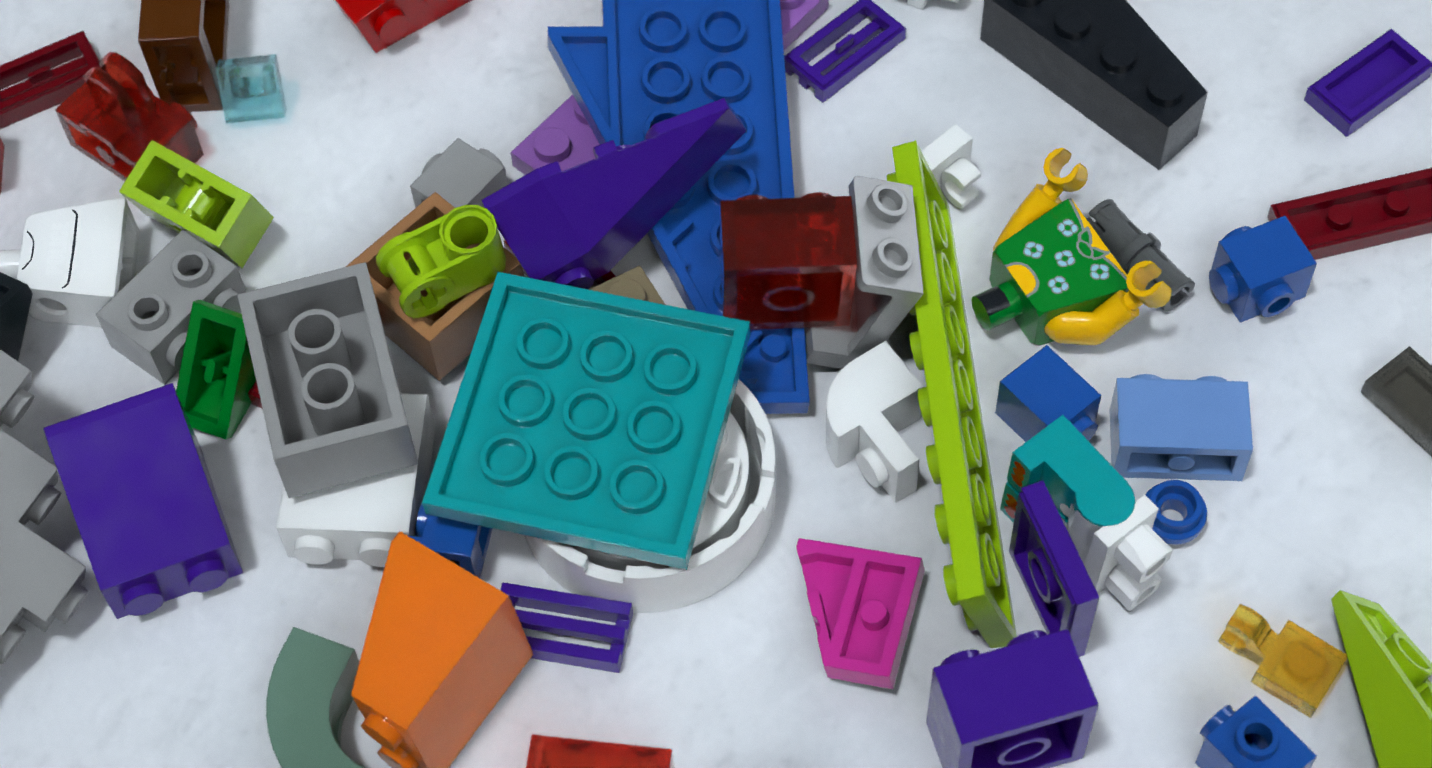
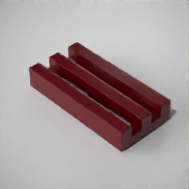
[0,31,109,129]

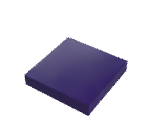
[1009,481,1100,657]

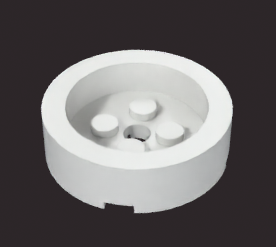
[524,379,776,613]

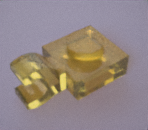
[1218,604,1348,718]

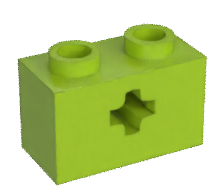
[119,140,274,268]

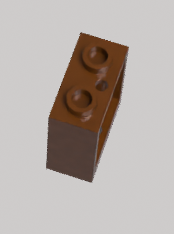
[138,0,230,114]

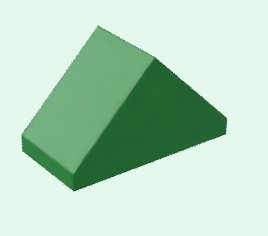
[176,300,256,440]

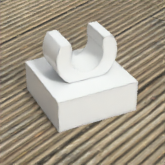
[921,124,981,209]

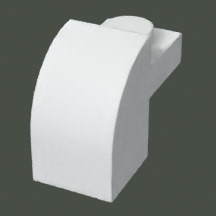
[826,341,924,503]

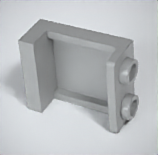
[799,176,924,369]

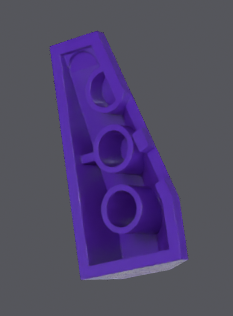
[482,98,746,290]

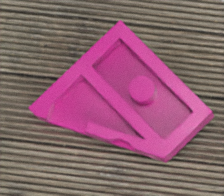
[796,538,925,689]

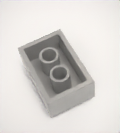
[237,262,418,498]

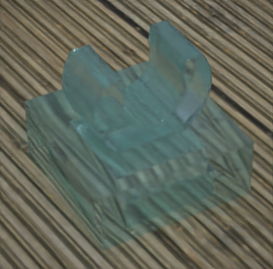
[215,54,286,124]

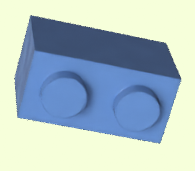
[1109,374,1253,481]

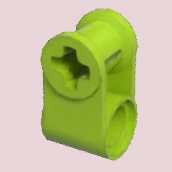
[376,205,506,318]

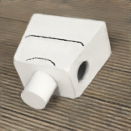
[0,198,140,328]

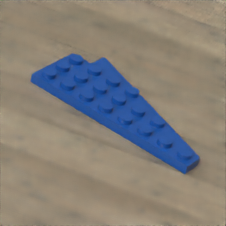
[547,0,810,414]

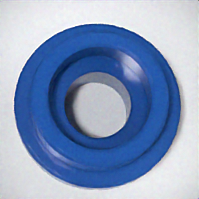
[1145,480,1207,545]

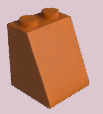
[351,531,533,768]

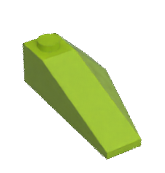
[1331,590,1432,768]

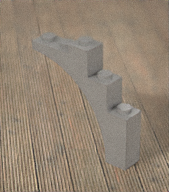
[0,350,89,664]

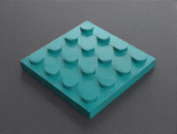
[422,272,751,570]

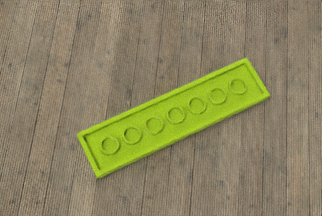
[887,140,1017,648]

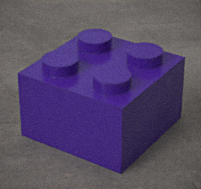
[926,629,1099,768]

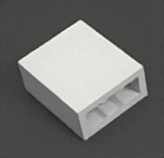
[276,393,435,567]

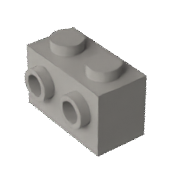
[96,230,246,385]

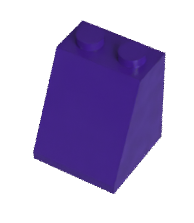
[43,383,243,619]

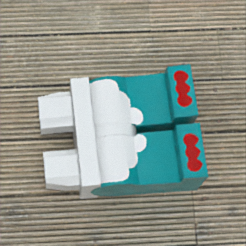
[1000,415,1173,611]

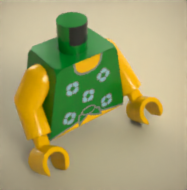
[971,148,1171,346]

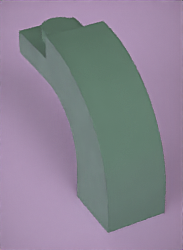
[266,627,365,768]

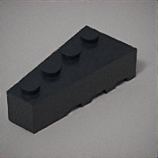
[980,0,1208,170]

